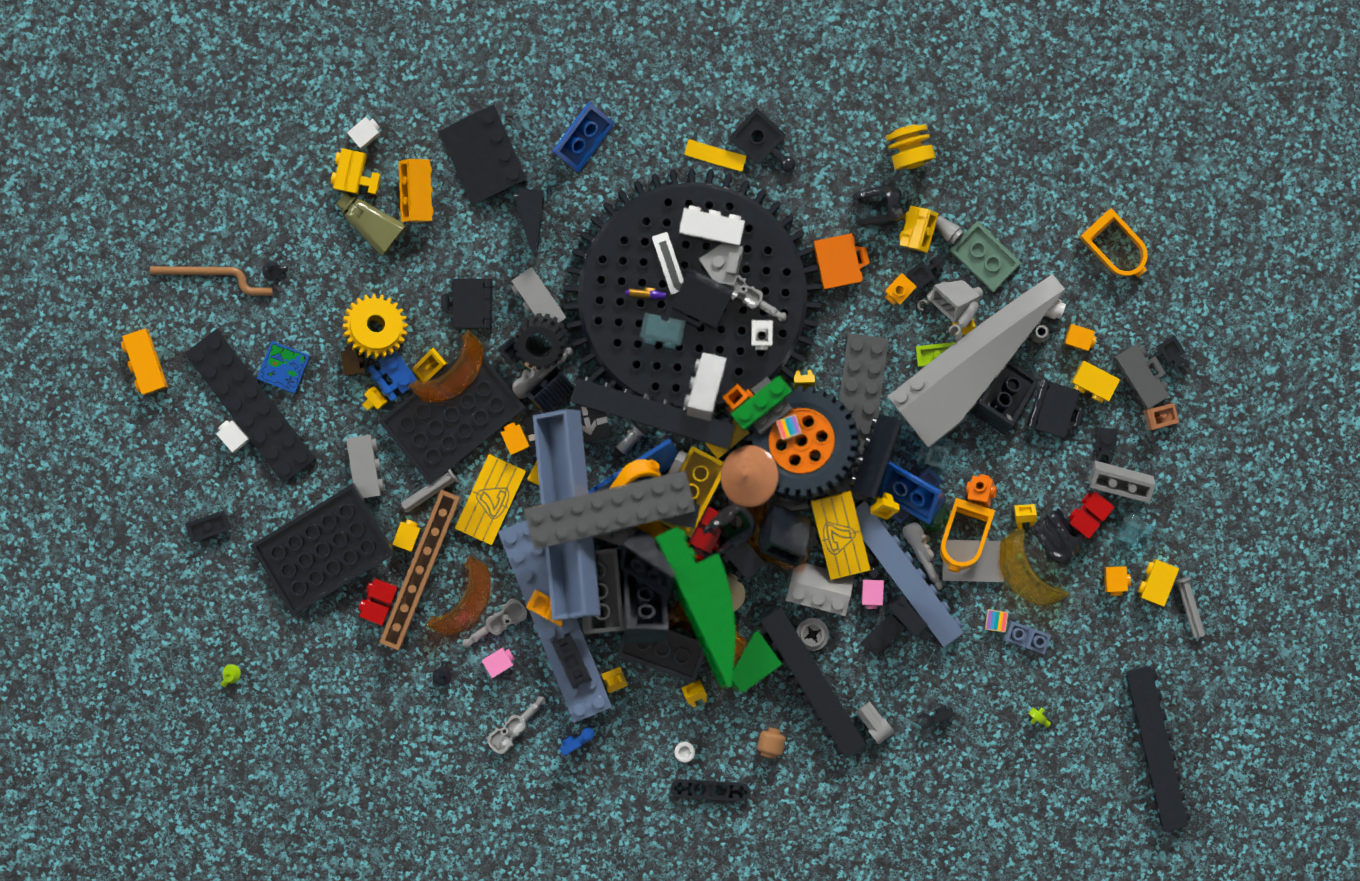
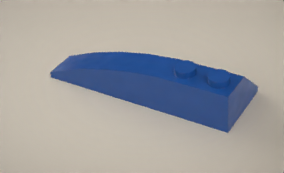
[588,439,678,493]

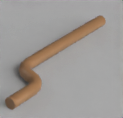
[150,266,273,296]

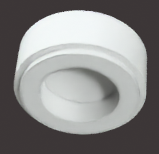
[674,742,695,763]

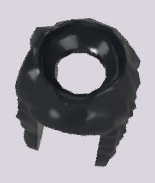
[852,185,905,226]
[703,505,755,555]
[1030,508,1082,565]

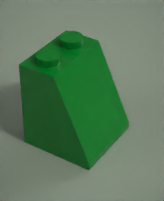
[732,629,782,693]

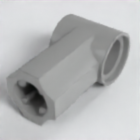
[856,701,895,745]

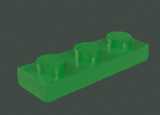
[731,376,793,431]

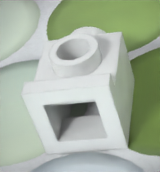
[751,320,773,350]

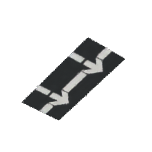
[524,405,611,455]

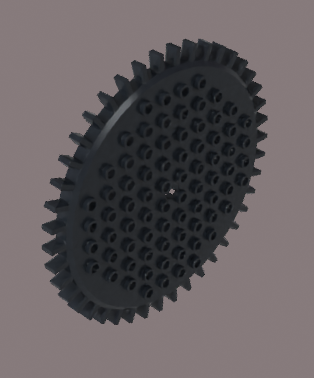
[564,168,821,420]

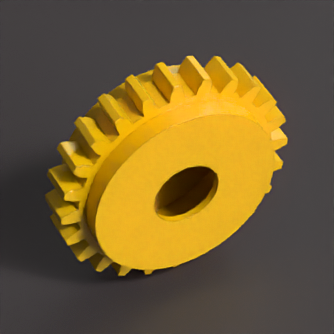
[342,294,408,359]

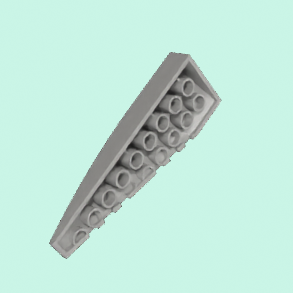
[888,274,1065,448]

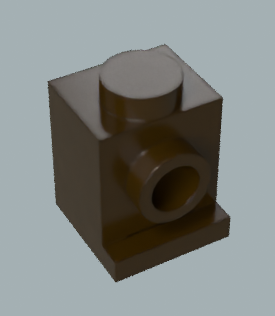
[340,345,367,377]

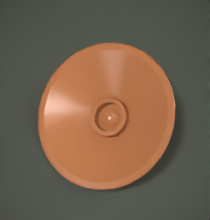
[721,445,778,507]

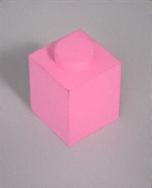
[861,579,884,609]
[482,647,515,678]

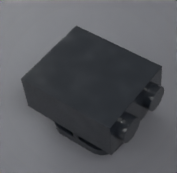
[758,503,811,567]

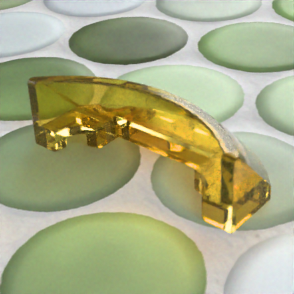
[999,528,1070,606]

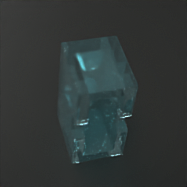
[640,313,685,349]

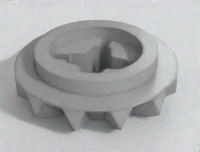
[796,618,829,651]

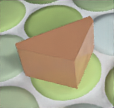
[1143,403,1179,430]

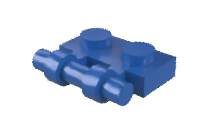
[367,349,419,402]
[559,727,594,756]

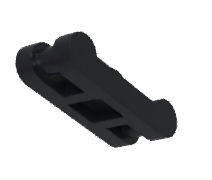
[551,632,592,689]

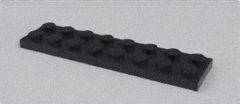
[184,329,316,483]

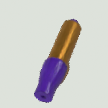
[625,288,666,299]

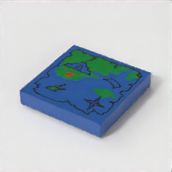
[257,341,310,394]

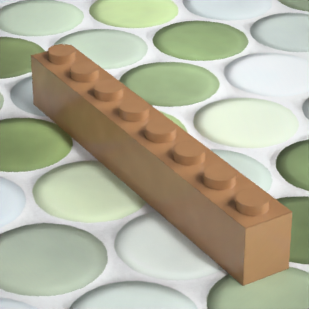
[379,490,462,650]

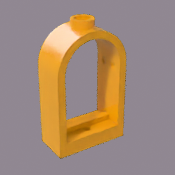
[1079,208,1148,277]
[609,460,661,527]
[940,498,995,573]

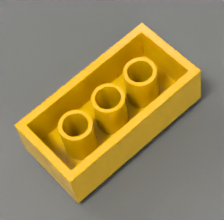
[657,446,724,538]

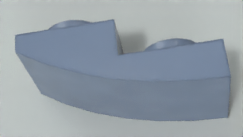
[1003,620,1051,654]

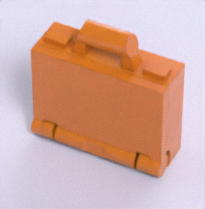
[813,233,870,290]

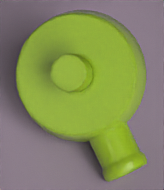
[221,664,241,687]
[1028,707,1051,728]

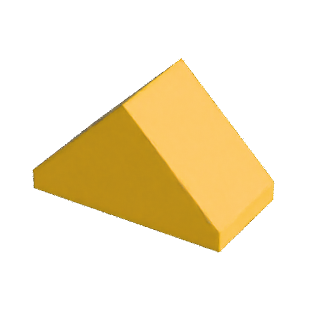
[411,348,448,384]

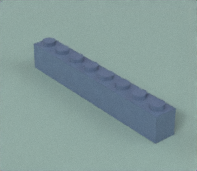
[855,501,964,647]

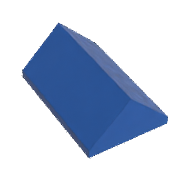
[552,102,615,172]
[878,462,946,525]

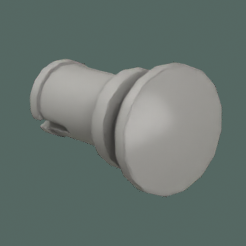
[616,423,647,455]

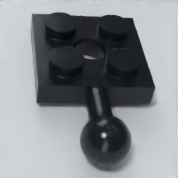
[729,108,796,172]

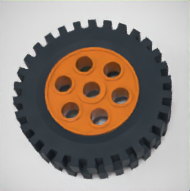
[746,386,861,501]

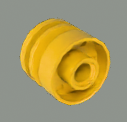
[885,124,936,170]

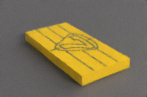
[455,454,526,545]
[811,491,870,580]

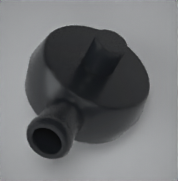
[262,261,288,281]
[432,661,452,686]

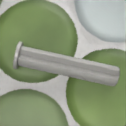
[401,469,458,512]
[1174,577,1205,639]

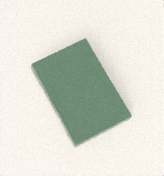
[949,221,1021,293]

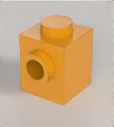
[884,273,917,306]
[1103,566,1131,596]

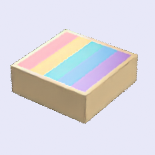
[776,414,803,441]
[985,609,1008,632]

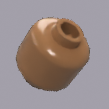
[757,727,786,759]

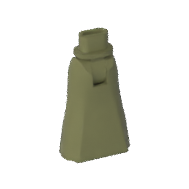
[336,193,407,257]

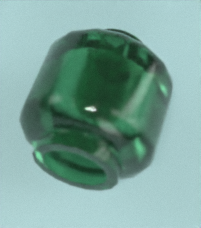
[921,503,950,532]

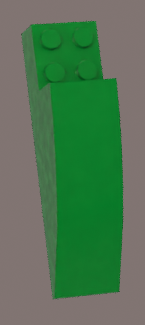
[653,527,736,689]

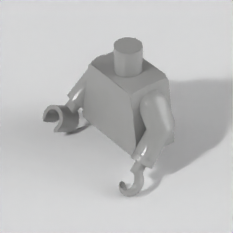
[917,280,983,341]

